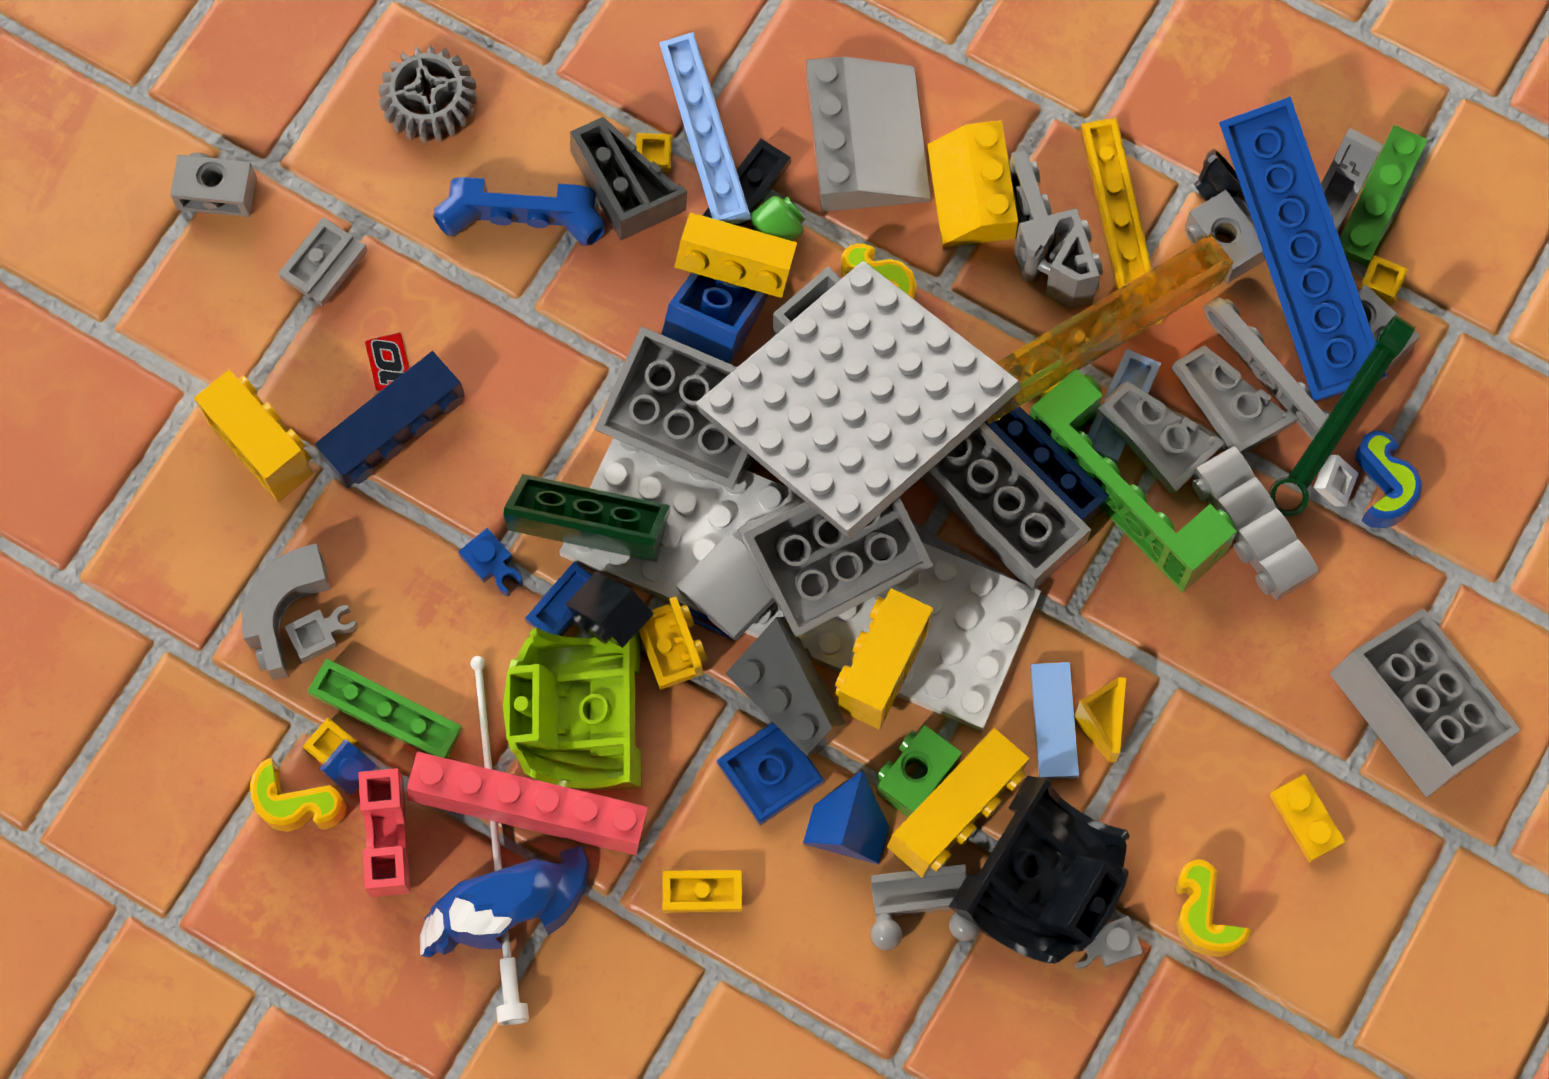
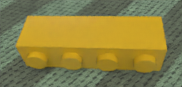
[887,728,1030,878]

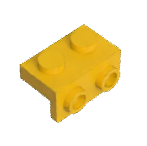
[638,596,707,690]

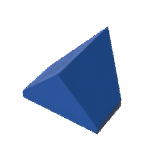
[803,771,889,865]

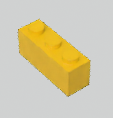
[674,212,797,298]

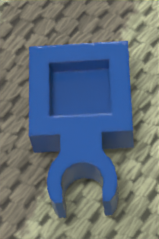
[458,528,523,596]

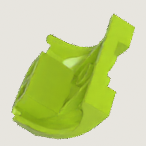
[503,627,641,790]

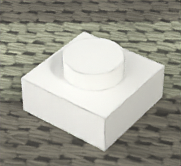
[1313,455,1359,507]

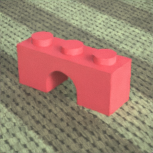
[358,768,411,897]

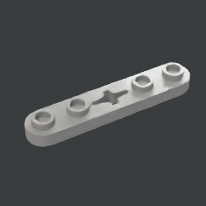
[1203,297,1330,440]

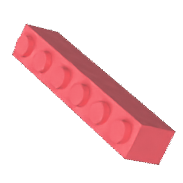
[407,752,648,856]

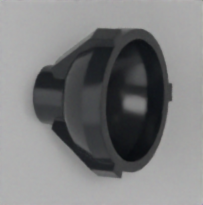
[1194,148,1243,200]

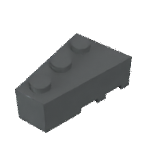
[570,117,687,240]
[725,616,846,756]

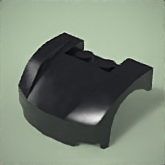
[948,776,1130,964]

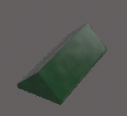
[503,474,670,562]

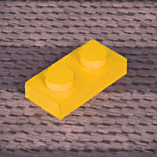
[1269,774,1346,863]
[662,870,742,913]

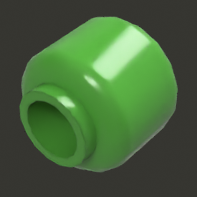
[751,196,806,241]

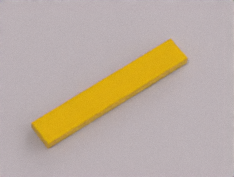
[1080,117,1163,329]

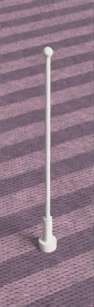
[470,656,529,1025]

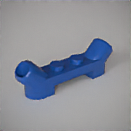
[433,177,606,246]

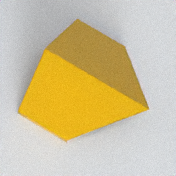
[1074,677,1126,762]

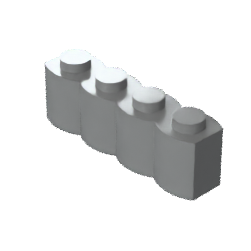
[1192,446,1319,601]

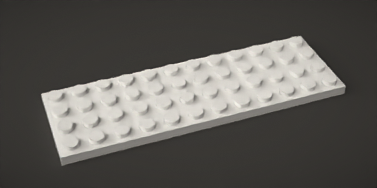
[559,438,1041,732]

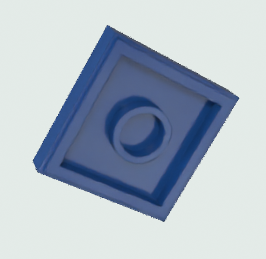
[716,723,824,826]

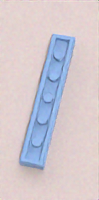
[659,32,751,225]

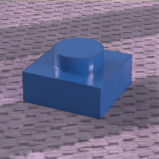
[320,739,377,796]

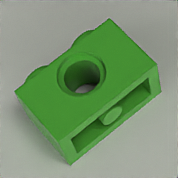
[875,725,962,817]

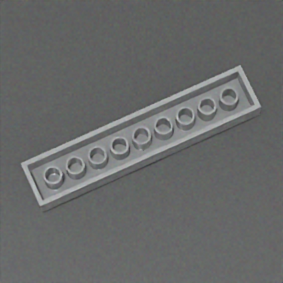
[773,266,1091,590]

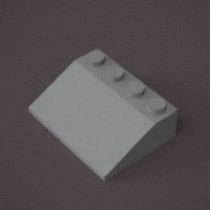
[806,57,931,212]
[595,326,751,490]
[737,497,934,637]
[1329,608,1521,798]

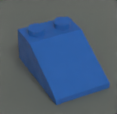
[661,273,769,364]

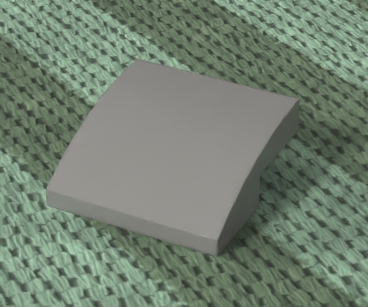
[676,533,775,641]

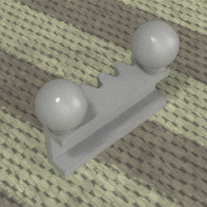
[870,864,980,951]

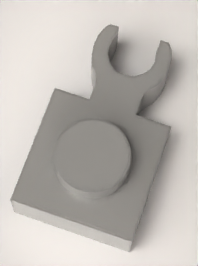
[285,605,358,663]
[1074,916,1143,970]

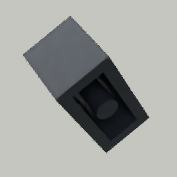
[565,572,654,648]

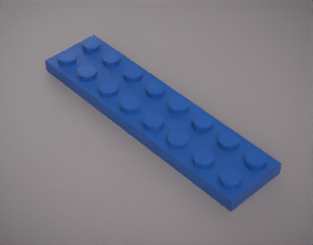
[1219,96,1388,403]

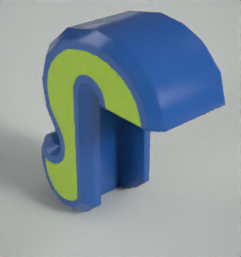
[1355,431,1423,528]

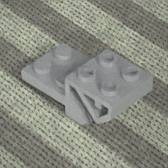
[1009,149,1103,309]

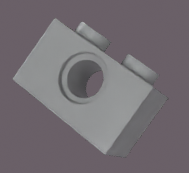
[170,153,257,217]
[1185,190,1265,284]

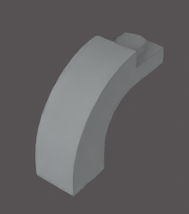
[1321,128,1383,232]
[242,543,331,680]

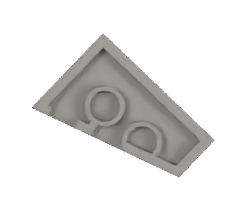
[1171,345,1299,454]
[1097,381,1225,493]

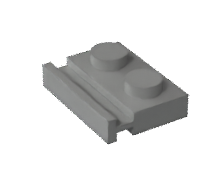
[278,217,368,307]

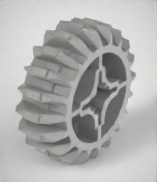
[378,45,477,143]

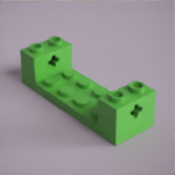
[1030,368,1237,593]

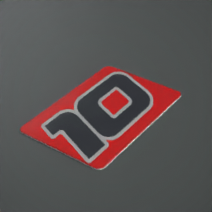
[365,333,409,391]

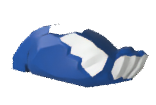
[420,846,590,957]

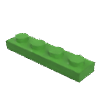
[1340,125,1428,267]
[307,658,463,759]

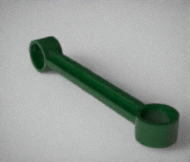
[1268,314,1416,516]

